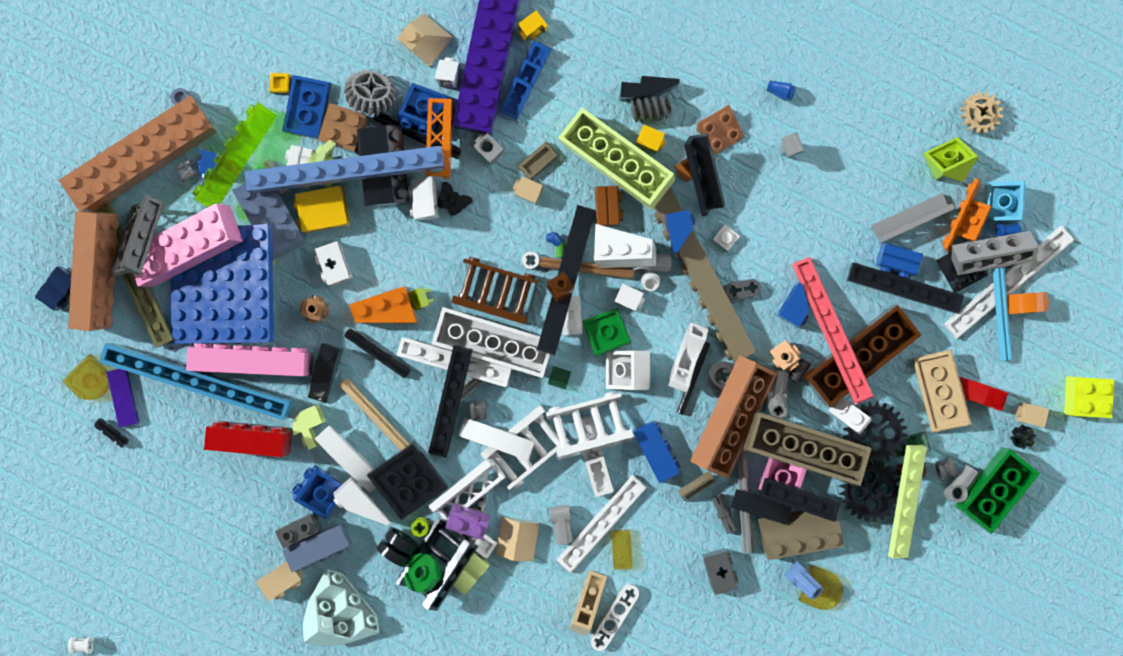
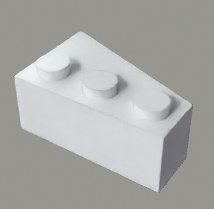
[594,224,657,268]

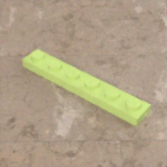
[888,445,927,559]

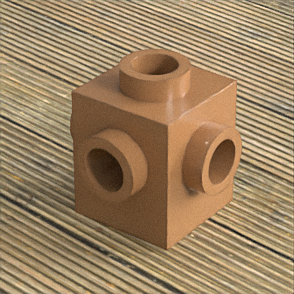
[299,295,329,324]

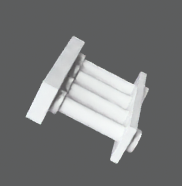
[546,392,634,460]
[480,404,569,490]

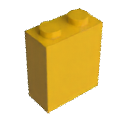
[293,186,350,233]

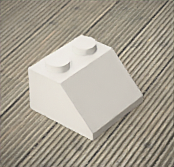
[408,176,439,221]
[606,351,650,390]

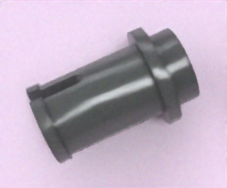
[788,358,811,383]

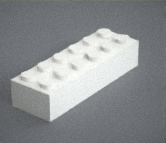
[432,307,550,378]

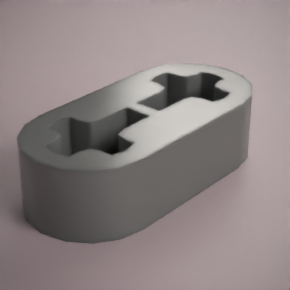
[724,279,761,300]

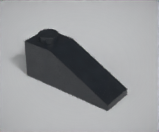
[308,343,344,403]

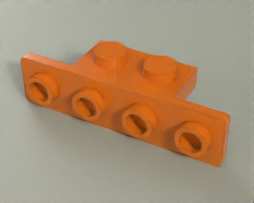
[942,178,992,253]

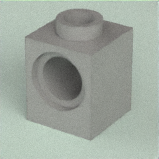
[474,133,504,165]

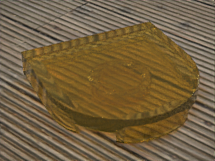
[62,354,109,400]
[798,564,843,610]

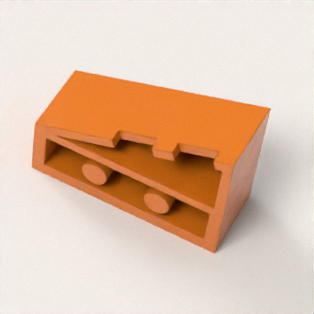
[349,286,419,323]

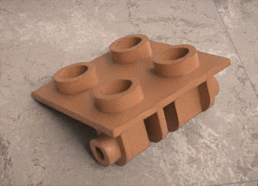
[695,104,745,156]

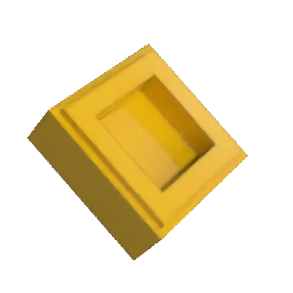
[270,73,291,94]

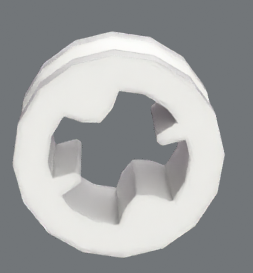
[522,252,540,269]

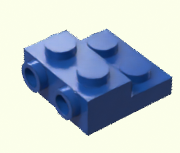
[398,83,448,135]
[292,464,343,519]

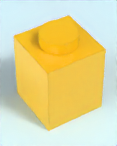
[635,125,666,154]

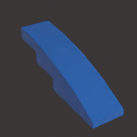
[500,40,552,120]

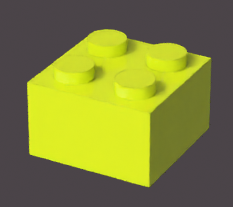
[1064,376,1114,418]

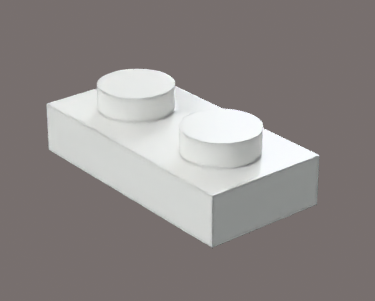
[563,296,582,335]
[828,398,872,435]

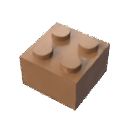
[318,103,370,155]

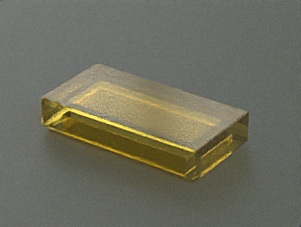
[611,529,633,570]

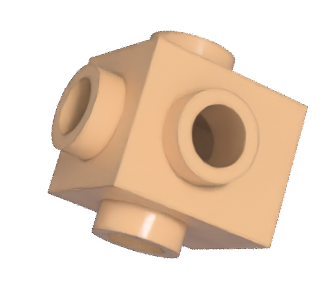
[770,340,801,371]

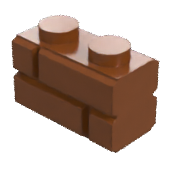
[595,186,623,227]

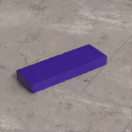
[106,369,139,427]

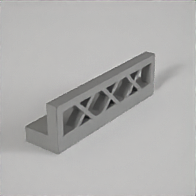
[871,193,955,243]

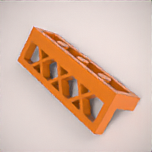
[425,98,453,179]

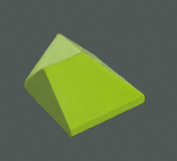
[923,137,978,182]

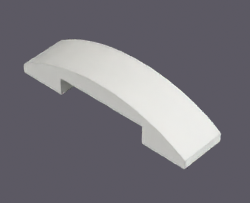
[458,418,535,461]

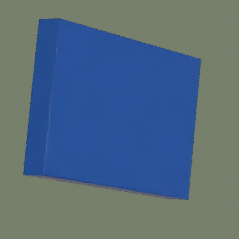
[282,75,332,139]

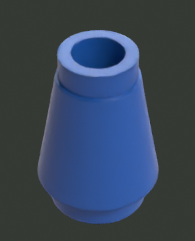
[766,80,796,101]

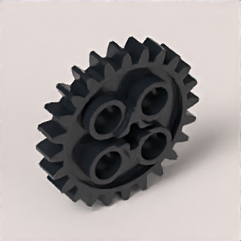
[843,401,907,464]
[838,460,900,522]

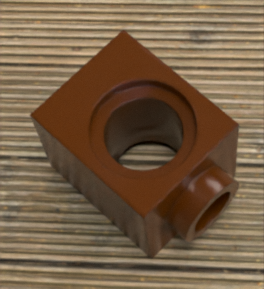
[547,272,574,303]

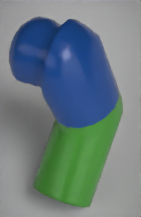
[546,232,566,258]

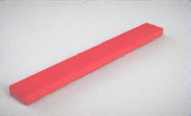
[792,257,874,405]

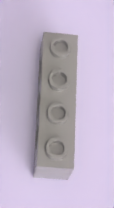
[951,231,1038,275]

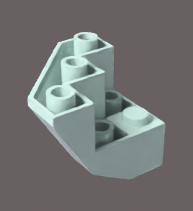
[303,569,379,646]

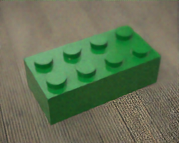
[954,447,1040,534]

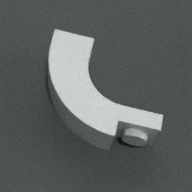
[668,322,708,393]

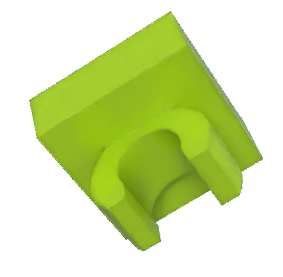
[410,287,434,310]

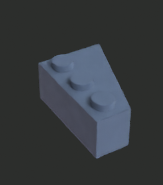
[282,522,352,573]

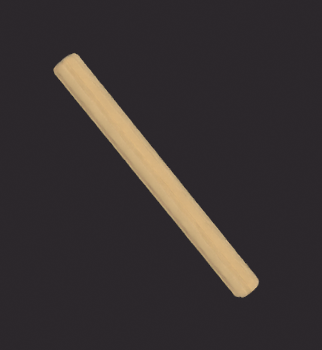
[340,378,410,450]

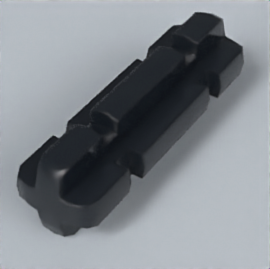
[94,418,129,448]

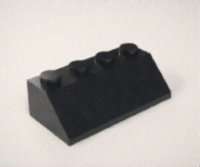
[357,126,409,206]

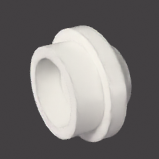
[641,272,660,291]

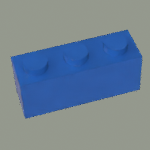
[632,420,681,484]

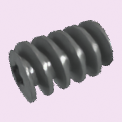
[630,94,671,123]

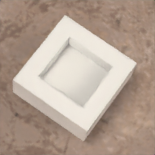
[712,225,740,251]
[474,534,498,559]

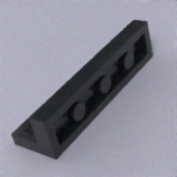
[684,133,725,217]
[758,478,841,522]

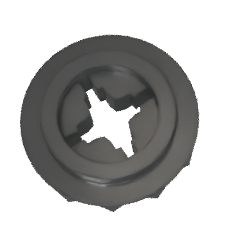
[707,361,734,392]

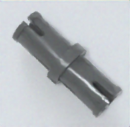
[711,493,738,534]

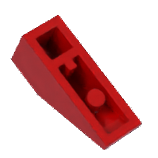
[959,376,1009,411]

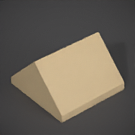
[496,516,540,561]

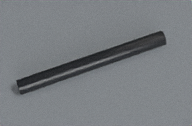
[676,342,710,415]

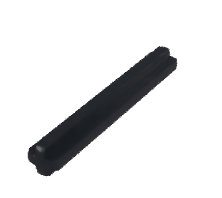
[344,329,410,378]

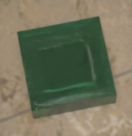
[548,366,571,390]

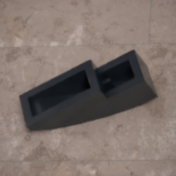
[619,76,680,101]
[730,489,792,525]

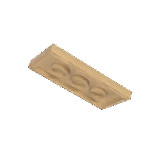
[913,349,972,433]

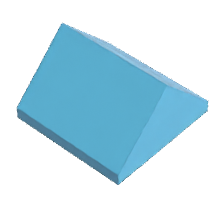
[986,181,1026,223]

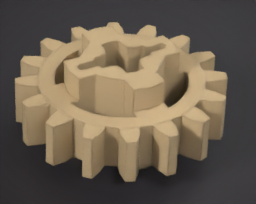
[959,92,1004,134]

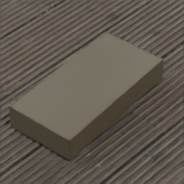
[518,141,559,180]
[678,471,716,501]

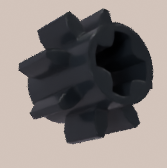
[1010,424,1037,450]

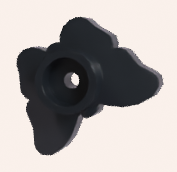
[437,182,473,216]

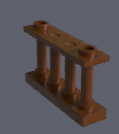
[451,256,538,325]

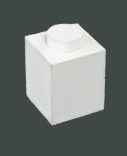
[614,284,645,311]

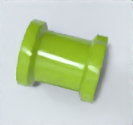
[411,517,430,537]

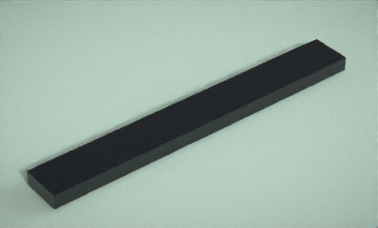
[536,205,596,356]

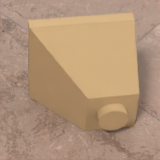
[397,13,453,67]

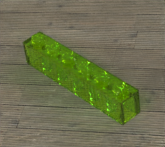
[192,102,278,208]

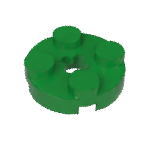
[404,553,442,594]

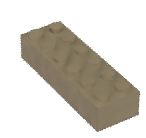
[743,412,871,486]

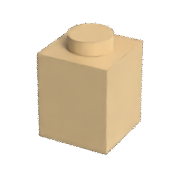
[512,176,543,205]
[1015,402,1049,428]

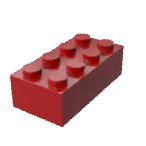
[204,421,292,457]

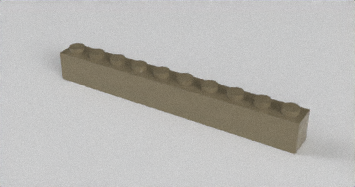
[653,187,756,363]

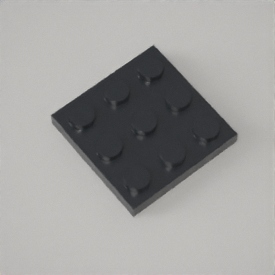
[366,441,448,520]

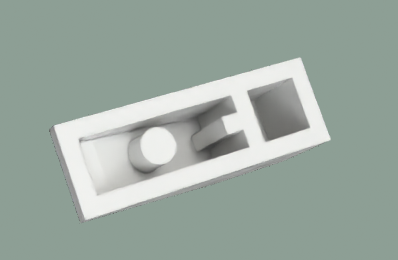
[333,477,390,525]

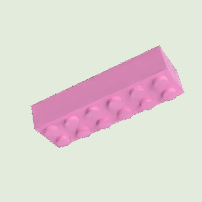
[133,204,243,287]
[186,343,313,376]

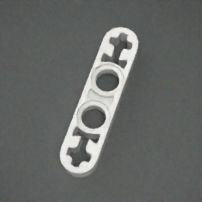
[591,583,639,651]

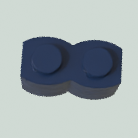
[35,266,72,311]

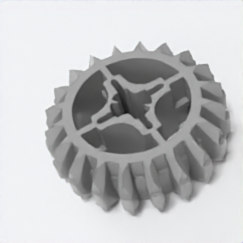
[344,68,397,117]

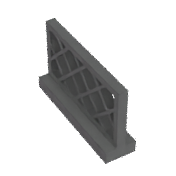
[108,195,164,277]

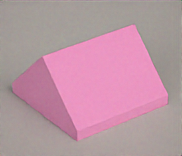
[758,459,806,490]

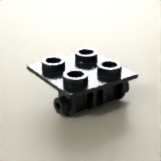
[936,252,988,293]

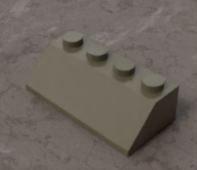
[758,511,844,560]

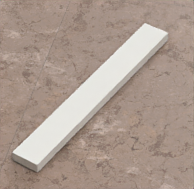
[943,226,1074,339]

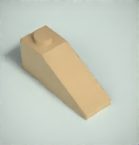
[569,570,607,636]

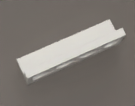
[429,459,506,523]

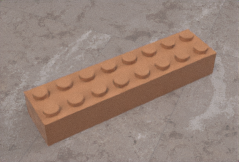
[59,95,217,212]

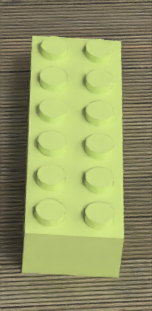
[558,108,676,210]

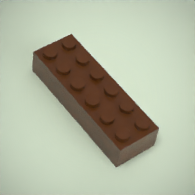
[802,305,922,407]

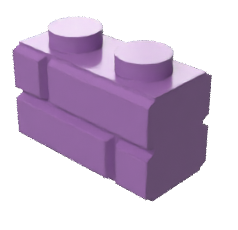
[445,503,490,540]

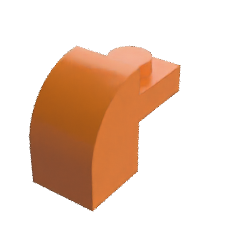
[1007,292,1049,314]

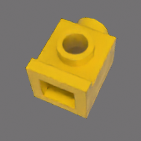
[517,10,548,41]

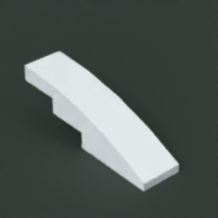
[573,415,614,497]
[315,425,376,493]

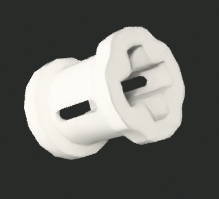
[68,637,94,654]

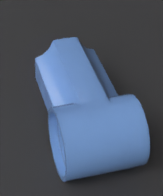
[784,561,823,600]

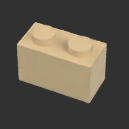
[256,561,305,601]

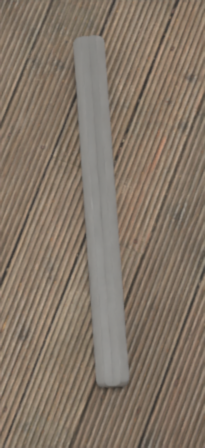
[737,442,754,553]

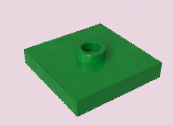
[582,307,631,357]

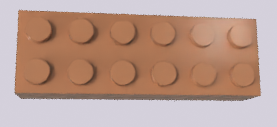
[68,211,119,331]
[690,356,777,479]

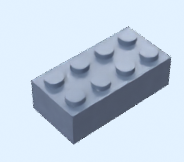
[232,183,307,260]

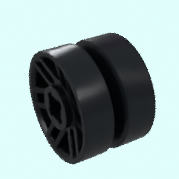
[376,527,419,567]

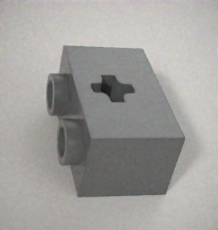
[275,512,323,549]
[702,548,739,595]

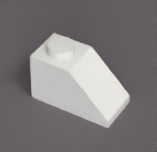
[435,58,460,89]

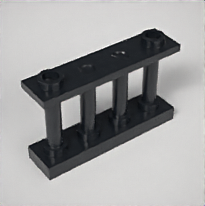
[396,518,479,611]

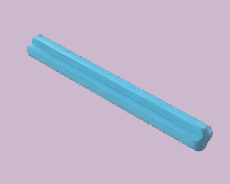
[992,267,1012,361]

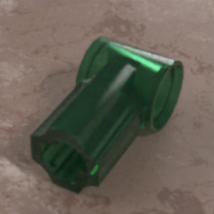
[893,432,931,458]

